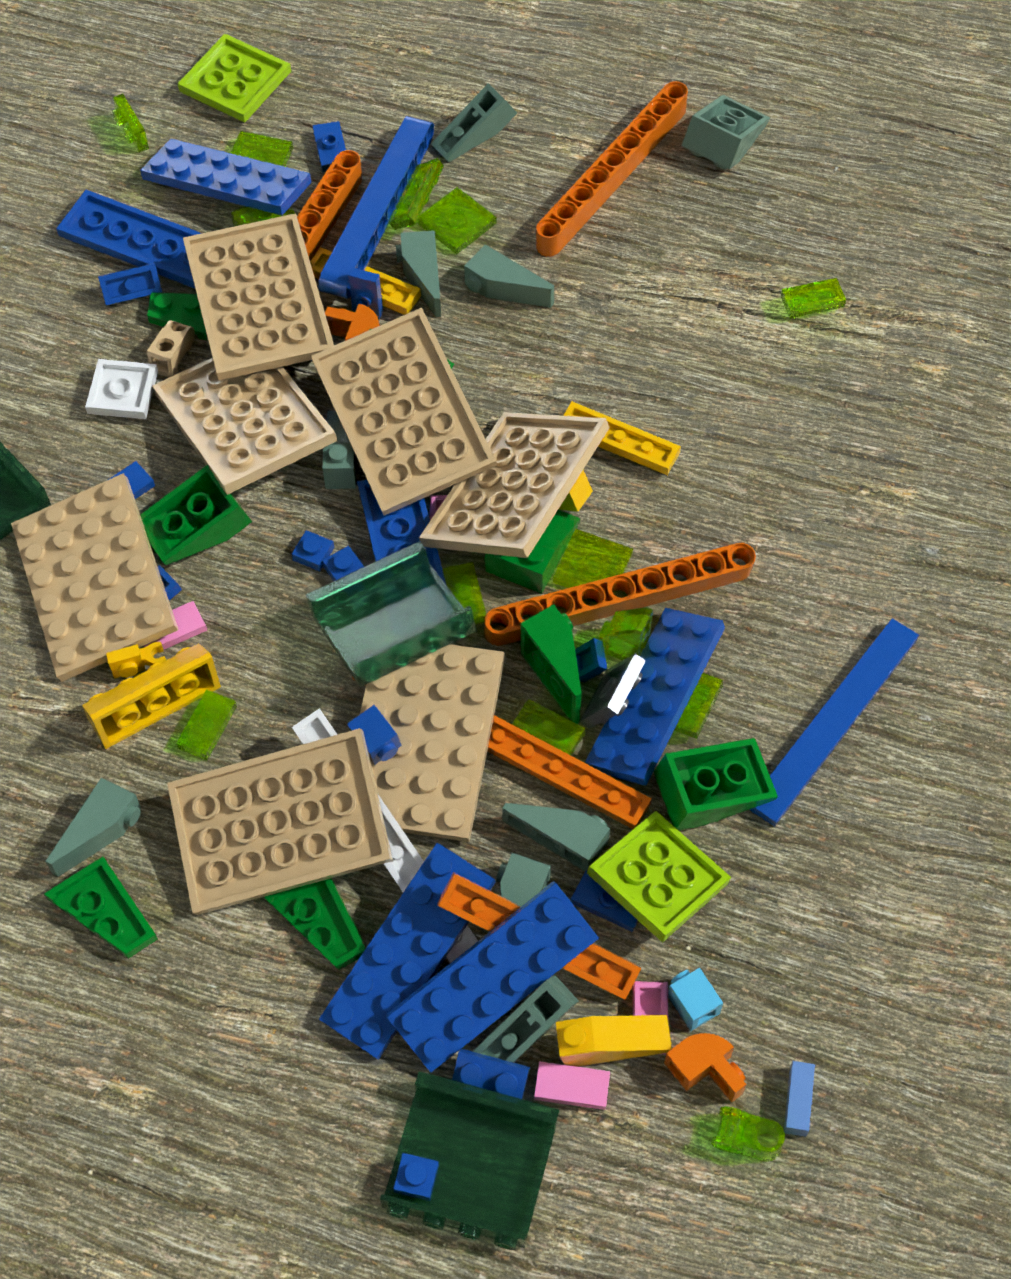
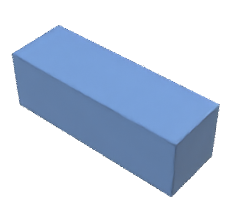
[784,1061,815,1137]

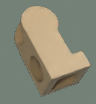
[147,320,195,378]

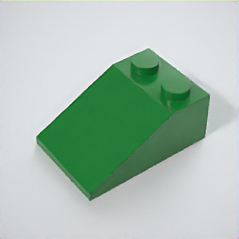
[140,465,252,565]
[485,510,580,594]
[521,604,582,726]
[653,738,778,830]

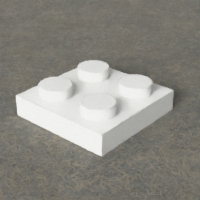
[85,359,158,419]

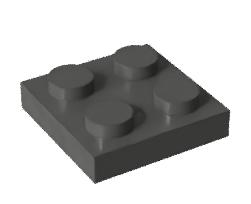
[579,654,645,729]

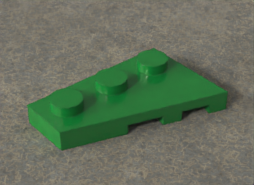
[147,292,208,341]
[44,856,158,959]
[264,878,366,970]

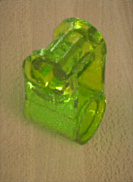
[711,1106,785,1162]

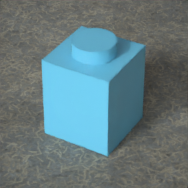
[668,968,723,1031]

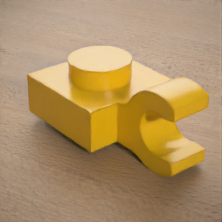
[106,642,166,679]

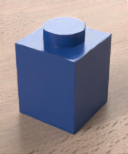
[347,705,402,765]

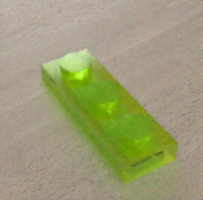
[388,158,444,230]

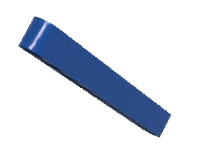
[319,116,434,299]

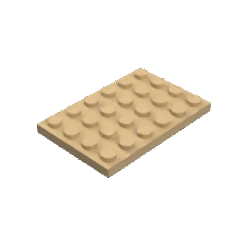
[183,214,334,381]
[311,307,497,516]
[152,357,337,495]
[419,412,610,558]
[11,473,179,682]
[360,635,505,842]
[167,728,393,915]

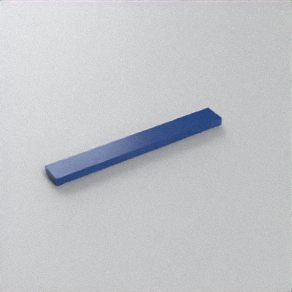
[749,618,919,827]

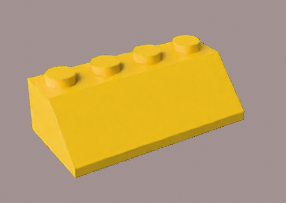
[82,643,221,749]

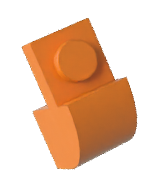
[325,303,379,341]
[664,1033,746,1103]

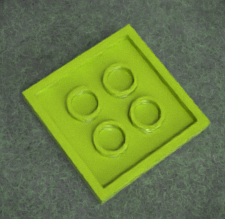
[177,33,291,123]
[587,811,731,943]

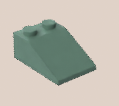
[681,95,770,169]

